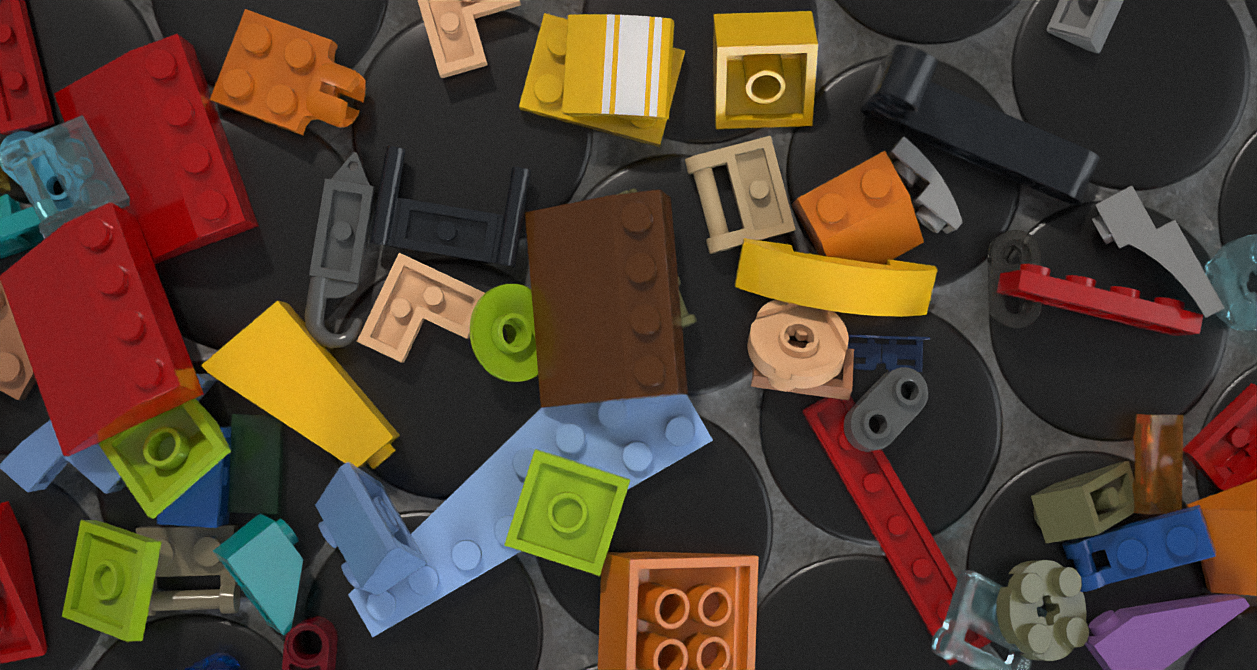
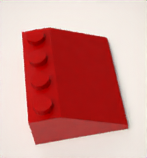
[54,33,259,264]
[0,202,204,457]

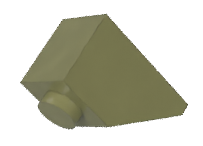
[1031,461,1143,543]

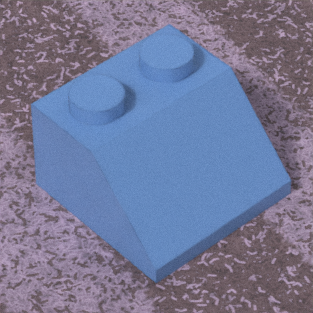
[315,461,427,596]

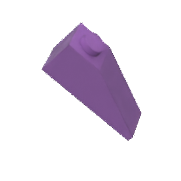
[1085,593,1250,670]

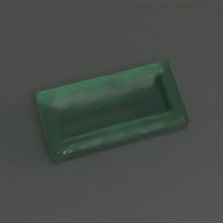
[228,414,284,514]

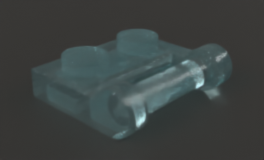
[0,115,130,239]
[931,570,1047,670]

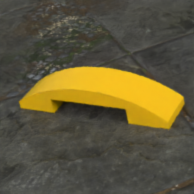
[735,238,937,317]

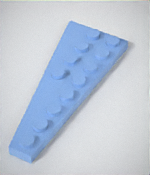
[348,395,713,637]

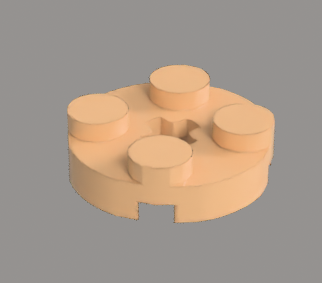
[747,300,849,391]

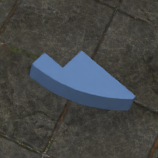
[0,374,217,494]

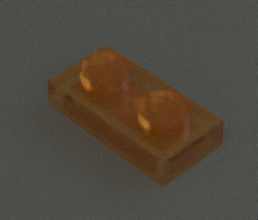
[1133,414,1183,515]

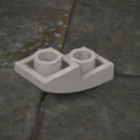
[887,137,962,234]

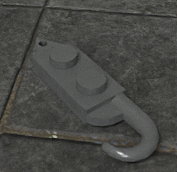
[305,152,377,348]

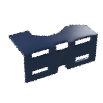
[847,335,930,372]

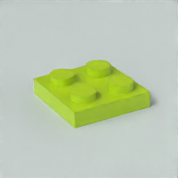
[504,449,630,576]
[62,520,162,642]

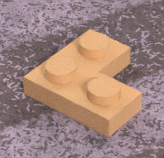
[418,0,521,79]
[357,253,485,363]

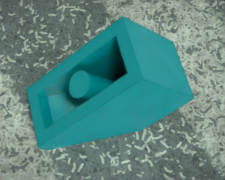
[213,514,303,636]

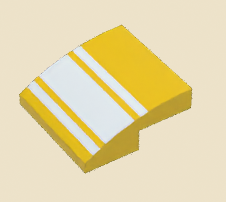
[562,14,674,120]

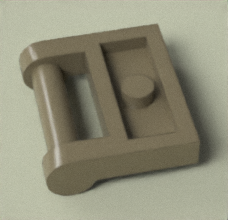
[136,524,240,616]

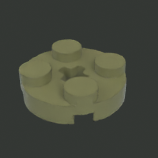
[996,560,1089,661]

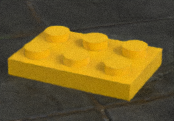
[519,13,685,147]

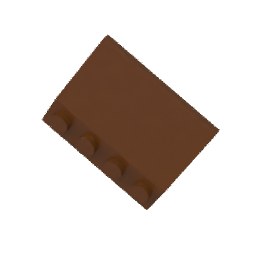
[525,189,688,408]

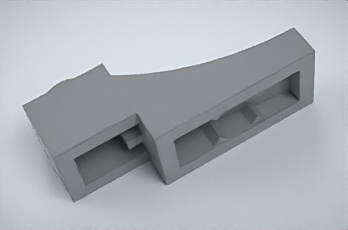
[1092,186,1224,317]

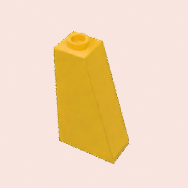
[201,301,400,469]

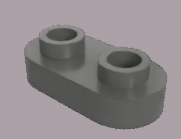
[843,367,928,452]

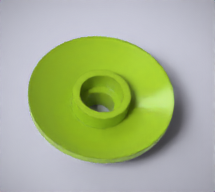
[470,284,538,382]

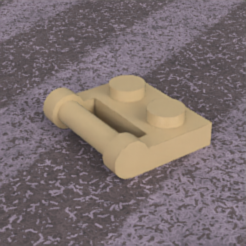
[685,136,796,254]

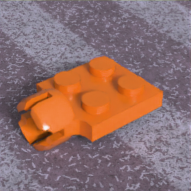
[210,9,366,135]

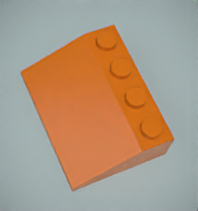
[598,552,759,670]

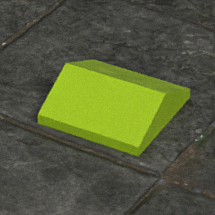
[98,398,231,519]

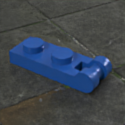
[1062,505,1216,592]

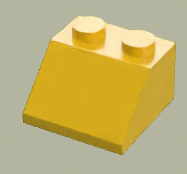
[713,11,818,129]

